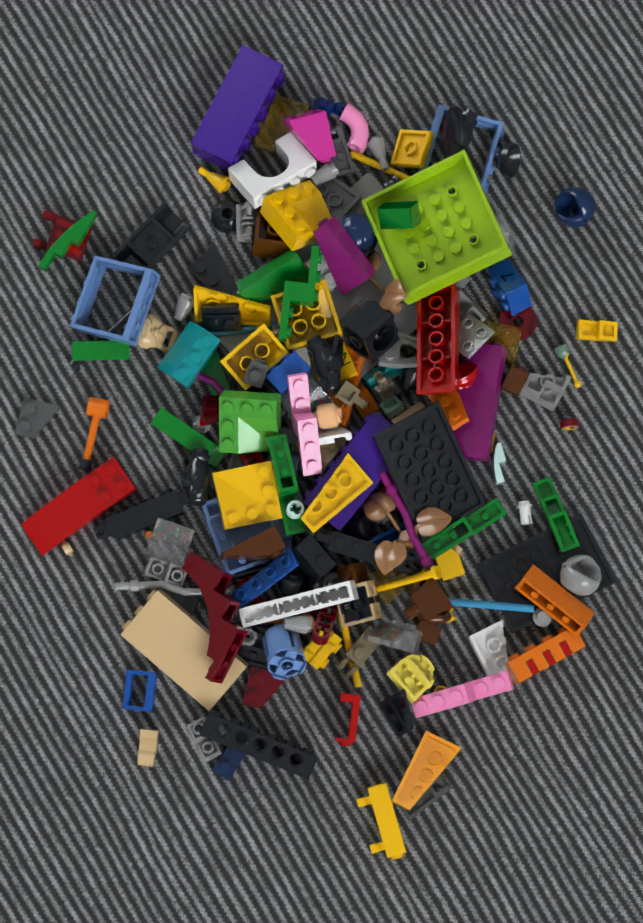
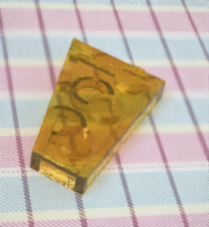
[255,95,311,153]

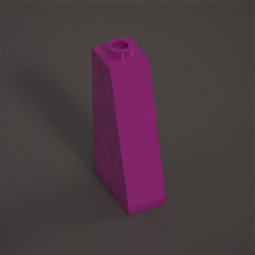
[313,216,376,295]

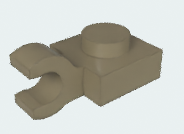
[373,371,398,402]
[333,379,368,409]

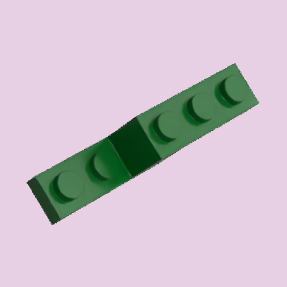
[279,245,323,342]
[266,434,305,537]
[422,498,507,560]

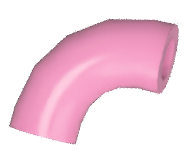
[339,103,369,154]

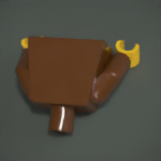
[403,568,457,623]

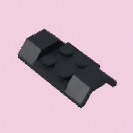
[111,202,191,282]

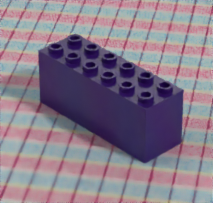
[191,45,285,171]
[303,412,392,533]

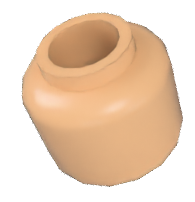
[313,403,342,429]

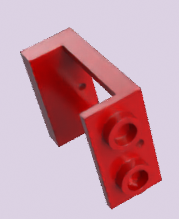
[335,693,361,746]

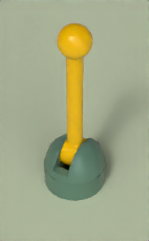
[554,343,581,388]

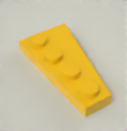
[301,453,373,534]

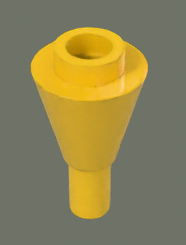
[198,166,231,193]

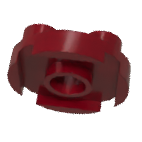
[498,307,537,341]

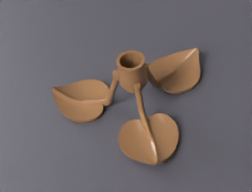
[347,251,408,315]
[364,492,452,575]

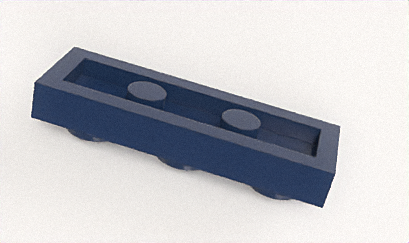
[212,721,261,781]

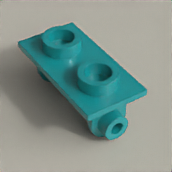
[363,366,403,393]

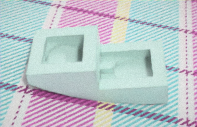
[492,442,506,485]

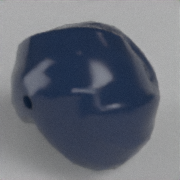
[554,187,596,227]
[340,213,375,252]

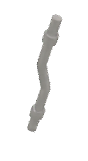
[115,580,232,596]

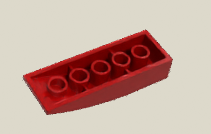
[417,283,460,395]
[21,457,138,556]

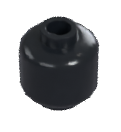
[346,516,376,541]
[278,568,305,596]

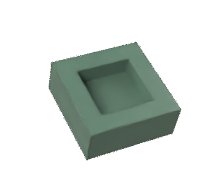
[379,395,405,419]

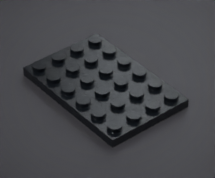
[371,401,486,541]
[477,513,616,633]

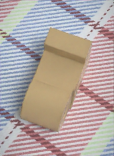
[138,729,159,767]

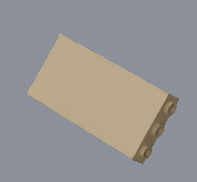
[121,589,249,711]

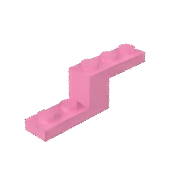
[287,372,322,476]
[412,670,514,718]

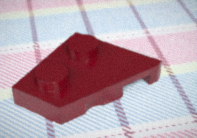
[200,396,219,426]
[242,666,285,709]

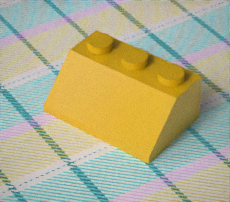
[219,323,289,391]

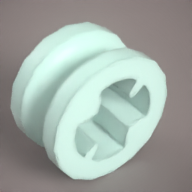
[286,500,304,519]

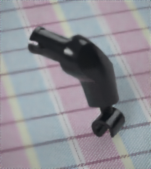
[398,353,417,401]

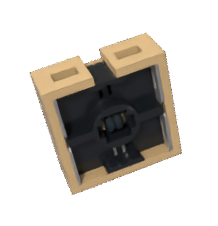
[337,580,383,628]

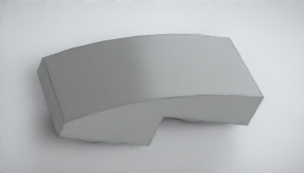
[143,556,187,587]
[186,716,222,763]

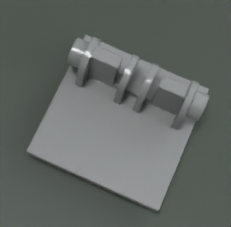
[236,202,257,243]
[459,314,495,359]

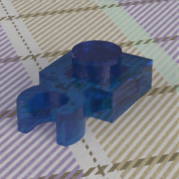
[310,98,344,115]

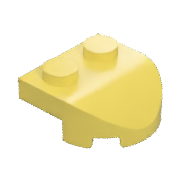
[386,654,435,703]

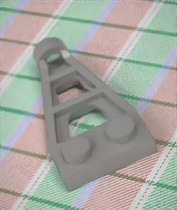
[378,332,417,369]

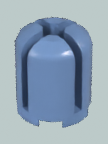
[262,624,307,680]

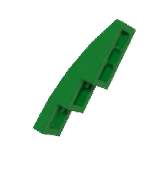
[38,210,98,272]
[150,408,226,468]
[532,477,580,553]

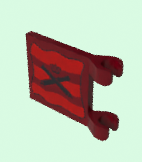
[33,210,93,262]

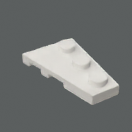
[467,620,512,679]

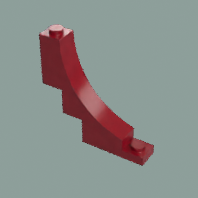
[182,552,248,684]

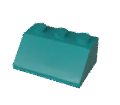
[157,321,221,389]

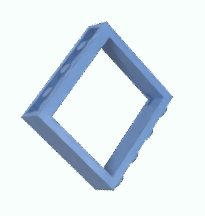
[418,104,505,193]
[70,256,161,347]

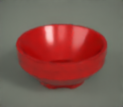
[456,362,478,390]

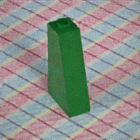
[236,250,309,303]

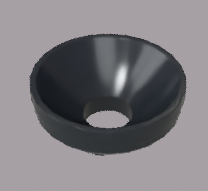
[495,143,521,178]
[211,199,239,234]

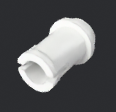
[517,501,533,525]

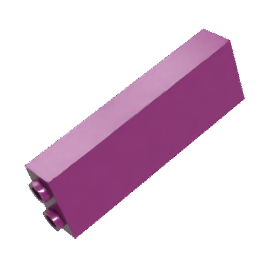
[452,342,507,462]

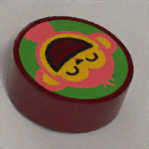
[560,418,579,431]

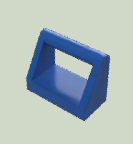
[122,670,158,712]

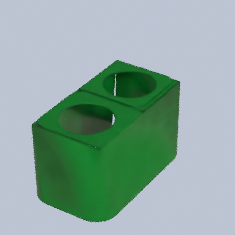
[377,201,421,229]

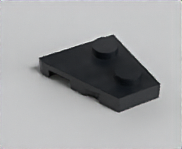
[378,689,414,737]

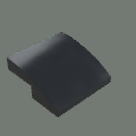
[237,624,270,671]

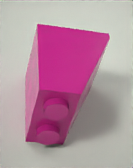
[282,109,336,163]

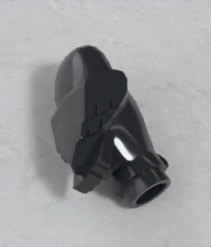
[442,106,478,159]
[306,335,344,394]
[181,448,211,506]

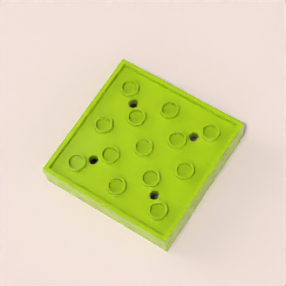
[361,150,513,305]

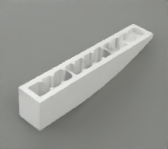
[239,580,359,628]

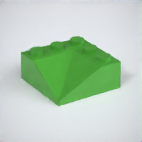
[219,390,281,454]

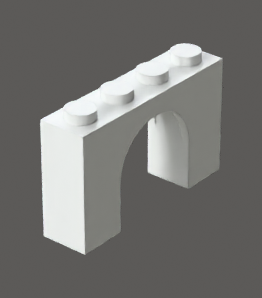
[228,132,317,209]

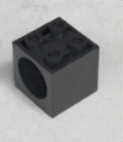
[339,298,400,364]

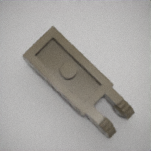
[337,626,383,678]

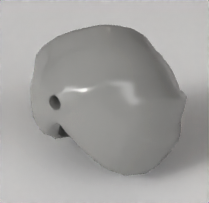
[560,555,602,596]

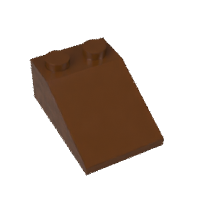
[252,206,290,259]
[219,526,285,561]

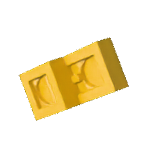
[576,319,618,342]

